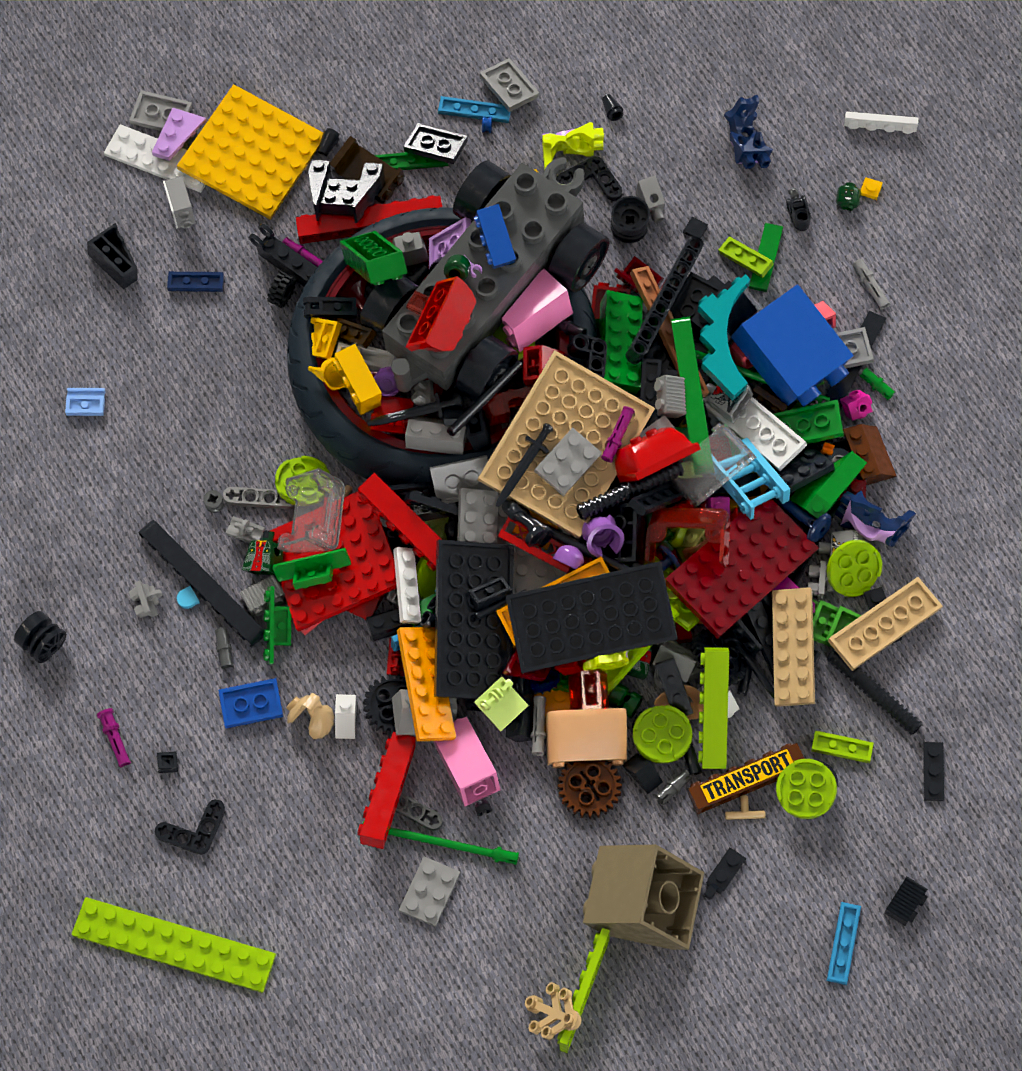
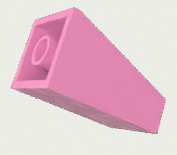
[502,269,573,352]
[433,717,500,806]

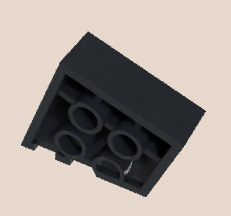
[590,503,646,564]

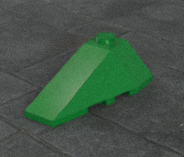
[790,451,867,519]

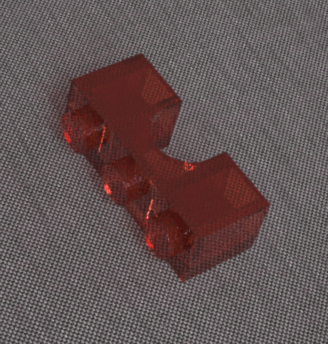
[483,385,533,426]

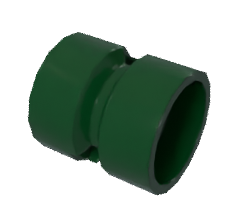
[607,683,643,718]

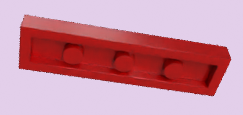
[498,516,570,574]

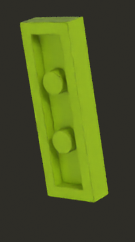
[718,236,774,278]
[811,731,874,764]

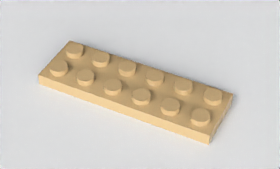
[828,577,943,671]
[772,587,815,707]

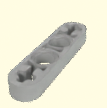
[223,487,295,509]

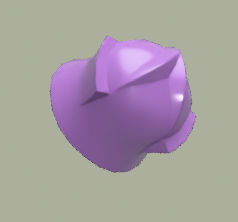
[582,514,624,558]

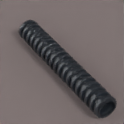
[576,461,684,521]
[827,649,923,735]

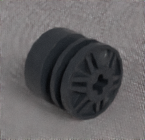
[610,196,650,243]
[14,611,67,663]

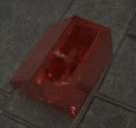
[568,669,609,710]

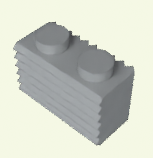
[654,375,686,419]
[240,575,286,616]

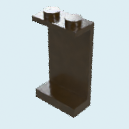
[330,136,405,203]

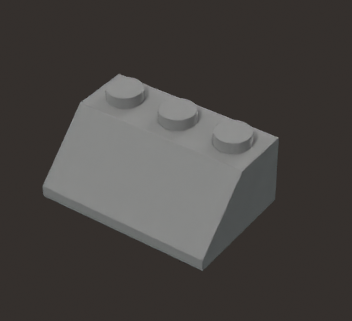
[405,416,467,454]
[392,689,457,735]

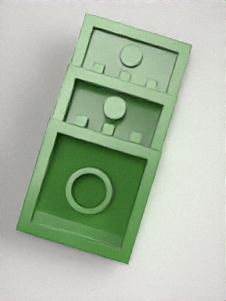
[812,599,862,648]

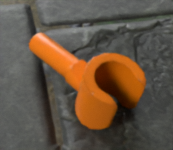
[820,442,835,456]

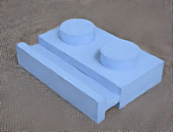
[65,388,106,416]

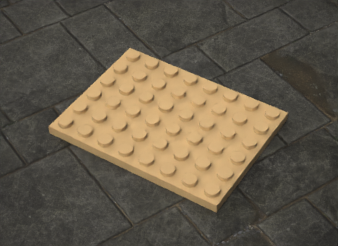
[478,350,655,539]

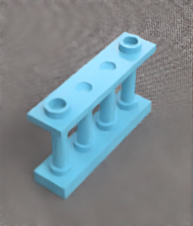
[710,438,790,520]

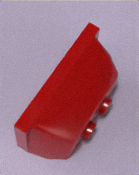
[406,276,476,352]
[615,427,701,483]

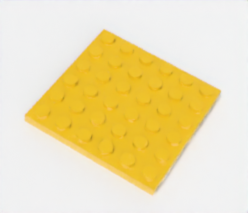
[177,84,323,220]

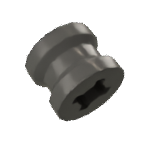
[203,490,224,513]

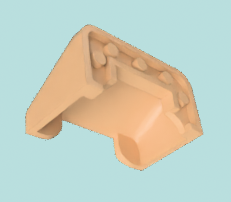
[545,708,627,768]

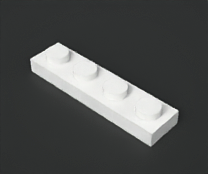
[844,112,918,134]
[393,547,421,624]

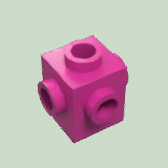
[840,390,873,421]

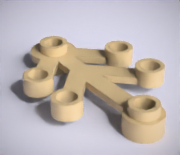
[525,982,581,1040]

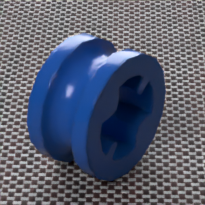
[482,116,492,133]

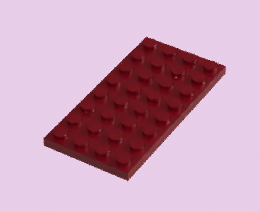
[665,493,819,639]

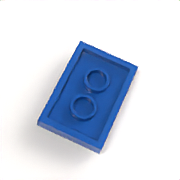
[218,678,283,728]

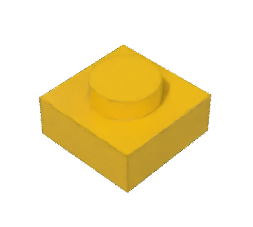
[861,177,883,200]

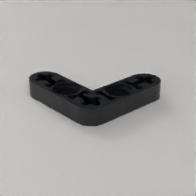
[556,156,622,201]
[155,799,225,855]

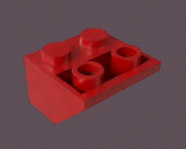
[523,345,565,392]

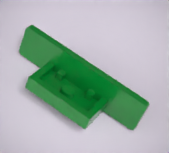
[272,548,351,590]
[263,586,291,665]

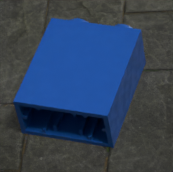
[731,284,854,407]

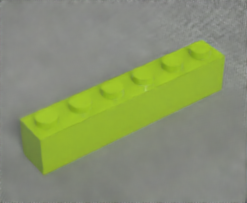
[698,647,729,769]

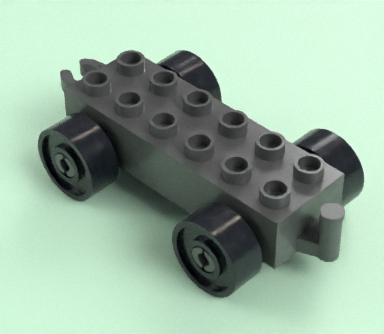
[360,157,610,405]

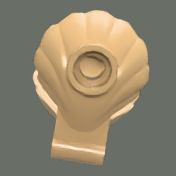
[286,693,334,739]

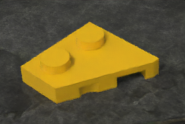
[311,317,342,359]

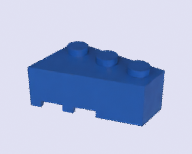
[474,204,516,269]

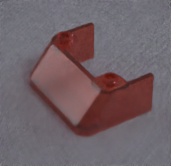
[645,507,731,568]

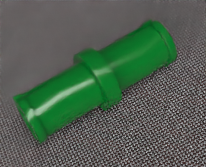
[860,367,896,400]

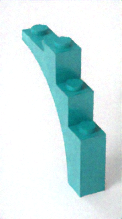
[697,274,751,401]

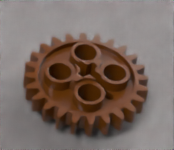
[557,760,622,819]

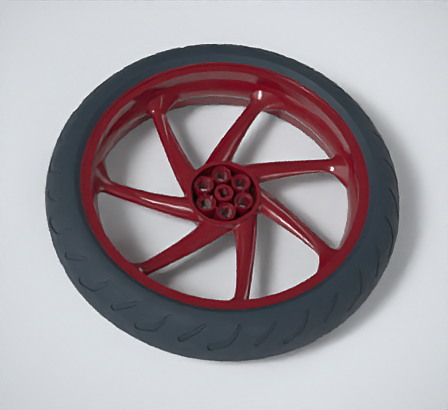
[287,207,598,496]

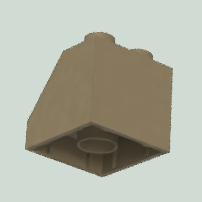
[583,844,704,950]

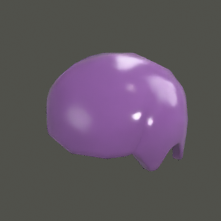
[374,366,399,397]
[553,545,584,569]

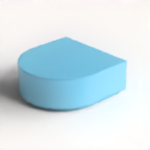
[177,586,200,609]

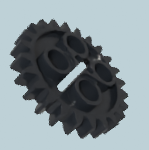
[690,629,747,686]
[363,674,407,737]

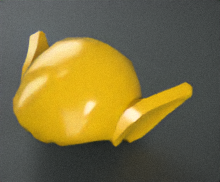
[308,357,345,390]

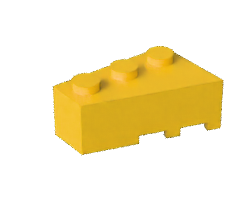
[333,344,382,415]

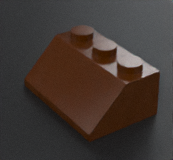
[843,424,897,486]

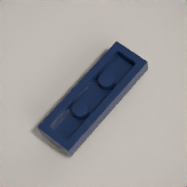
[167,271,224,292]

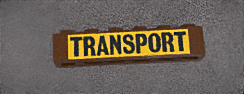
[688,743,805,815]

